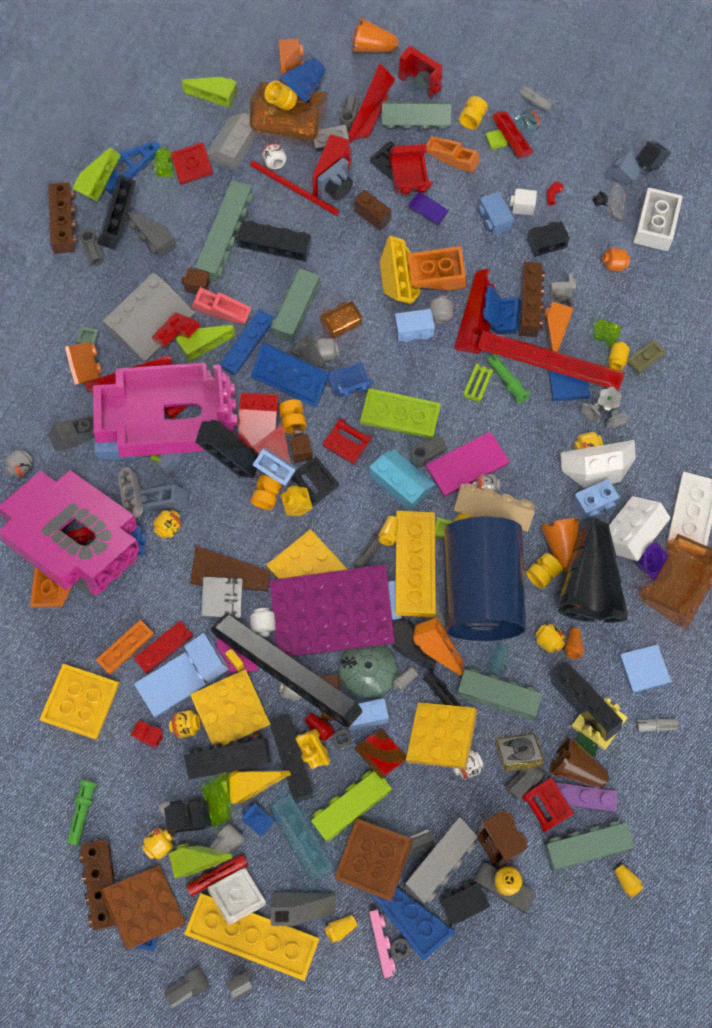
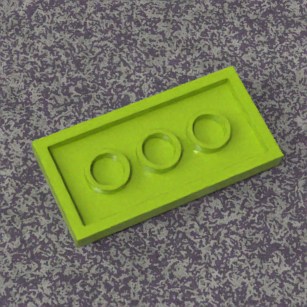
[360,388,441,439]

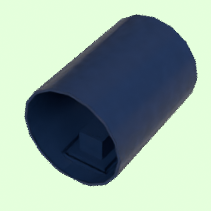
[444,516,526,641]

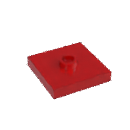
[171,142,213,185]

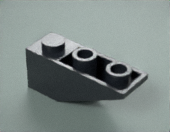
[390,617,437,672]

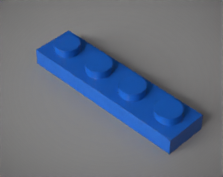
[219,309,275,376]

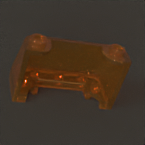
[250,81,328,141]
[640,534,712,629]

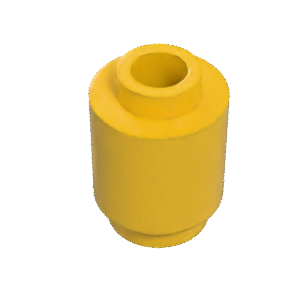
[608,342,630,370]

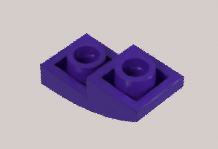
[408,192,449,225]

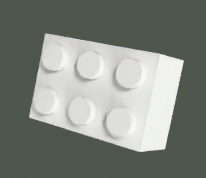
[633,188,683,251]
[609,496,670,561]

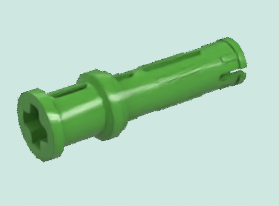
[487,354,531,404]
[66,780,98,846]

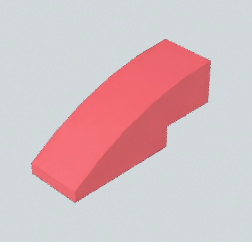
[191,287,251,324]

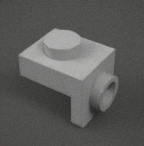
[549,273,576,299]

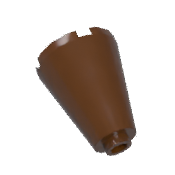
[550,738,609,788]

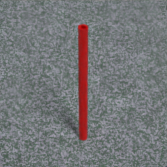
[250,160,340,216]

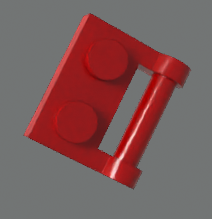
[323,418,372,465]
[522,777,575,833]

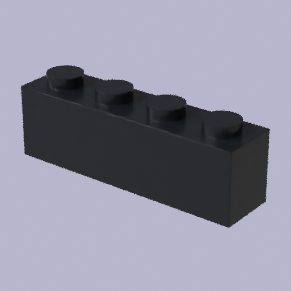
[97,175,136,250]
[237,220,312,262]
[195,420,259,478]
[551,662,623,741]
[269,715,314,804]
[184,735,272,780]

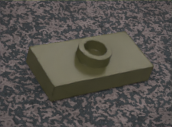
[627,339,666,375]

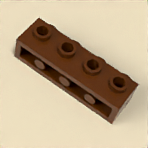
[48,182,78,254]
[519,262,545,337]
[79,839,116,932]

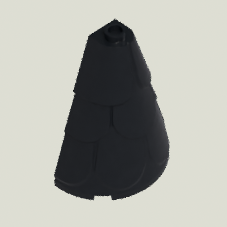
[557,518,628,623]

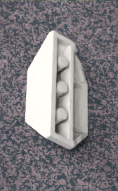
[560,440,636,488]

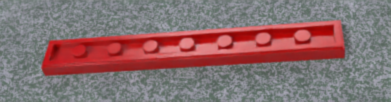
[477,330,625,391]

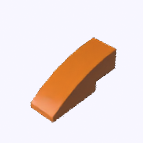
[426,136,480,173]

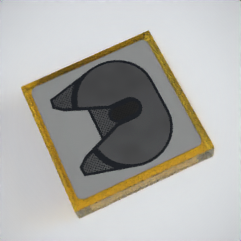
[495,733,544,772]

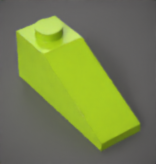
[182,77,238,108]
[72,148,121,202]
[176,325,235,363]
[169,843,232,878]

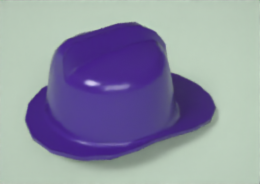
[636,542,671,583]

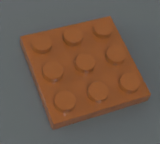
[334,818,413,901]
[101,865,185,951]

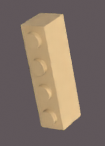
[454,483,535,532]

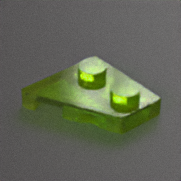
[201,773,231,827]

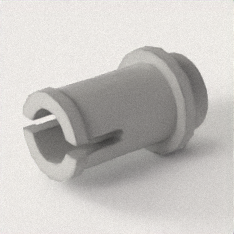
[392,666,418,691]

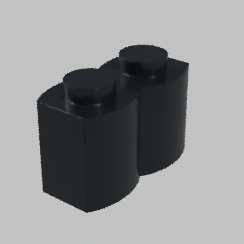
[164,798,212,834]

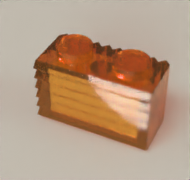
[320,300,363,339]

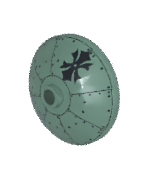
[338,645,398,699]

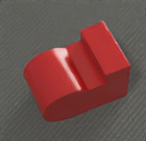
[130,720,164,750]

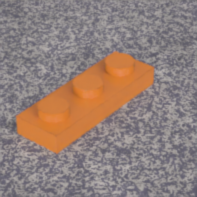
[96,619,154,675]

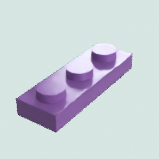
[556,782,618,813]

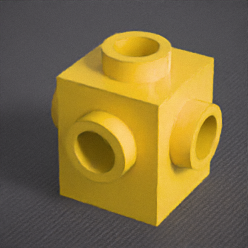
[281,485,313,516]

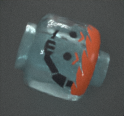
[514,110,540,136]

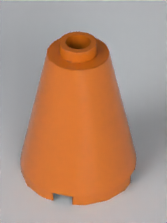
[351,17,399,53]
[541,518,579,573]

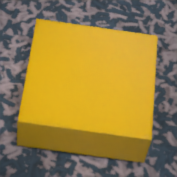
[225,649,244,673]

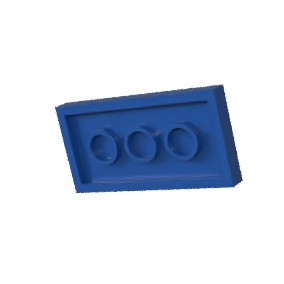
[250,342,330,407]

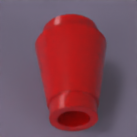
[304,713,334,742]

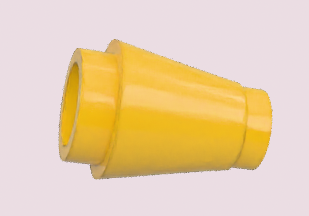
[378,516,399,546]
[614,864,644,898]
[324,915,358,943]

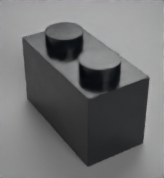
[636,141,671,171]
[527,221,570,257]
[439,882,490,927]

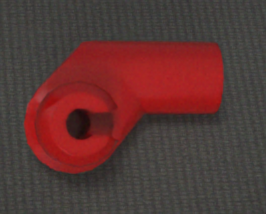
[546,181,564,206]

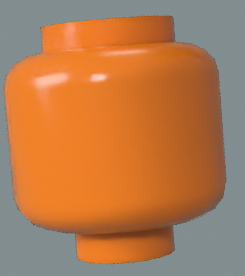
[602,247,630,272]

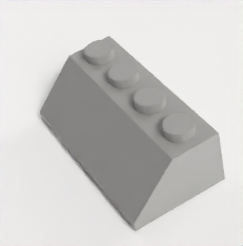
[404,817,477,904]

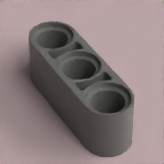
[473,862,536,914]

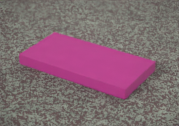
[425,431,510,497]

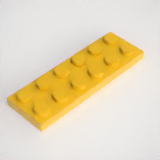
[395,510,436,617]
[184,893,319,981]

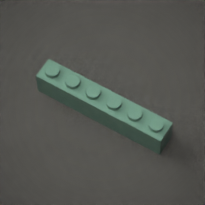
[195,180,254,283]

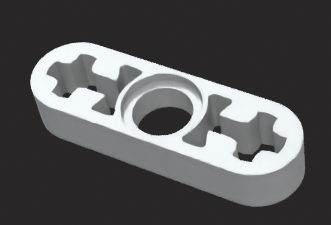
[118,467,143,519]

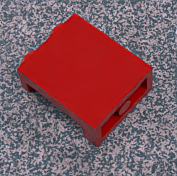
[398,46,443,98]
[388,144,433,195]

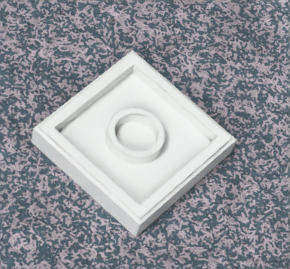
[208,868,266,926]

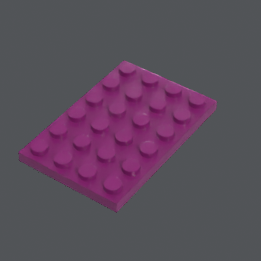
[269,564,395,657]

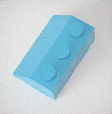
[369,449,436,511]

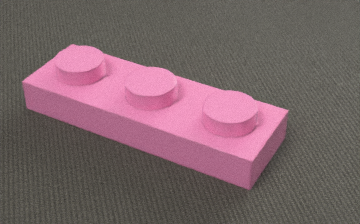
[369,910,396,978]

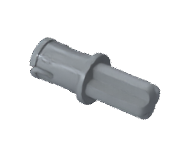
[520,86,553,112]
[636,717,678,733]

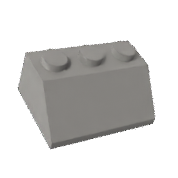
[207,113,259,171]

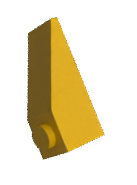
[223,770,291,804]

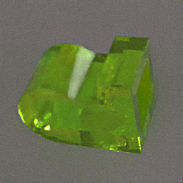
[154,148,174,177]
[592,320,622,348]

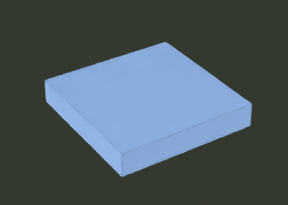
[619,644,671,693]

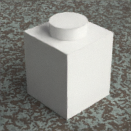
[510,189,537,215]

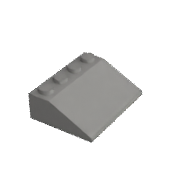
[103,272,195,363]

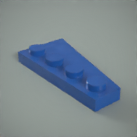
[280,58,326,103]
[369,887,456,961]

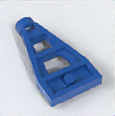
[105,140,163,194]

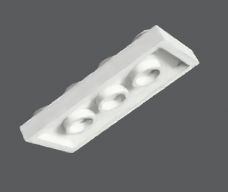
[666,472,712,553]

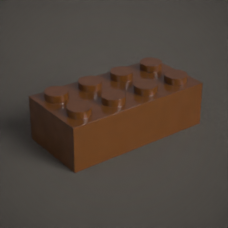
[475,809,528,870]

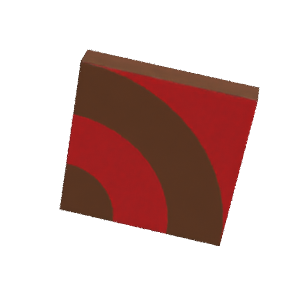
[354,728,407,779]

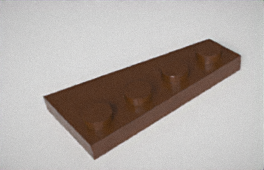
[190,546,270,592]

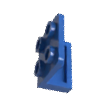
[483,286,521,334]
[328,362,373,397]

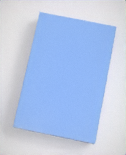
[134,652,207,718]

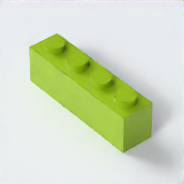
[311,770,392,843]

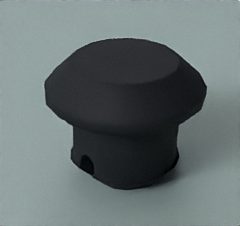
[593,191,608,206]

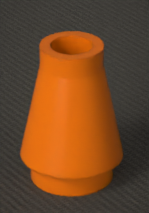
[564,628,584,659]

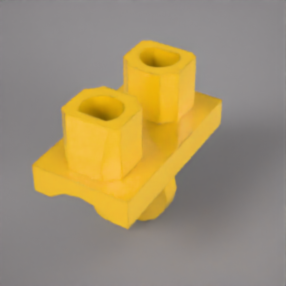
[296,729,330,769]

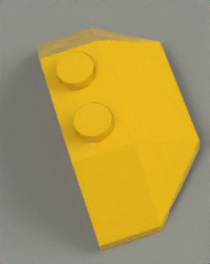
[380,236,421,304]

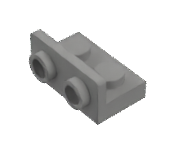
[311,125,349,149]

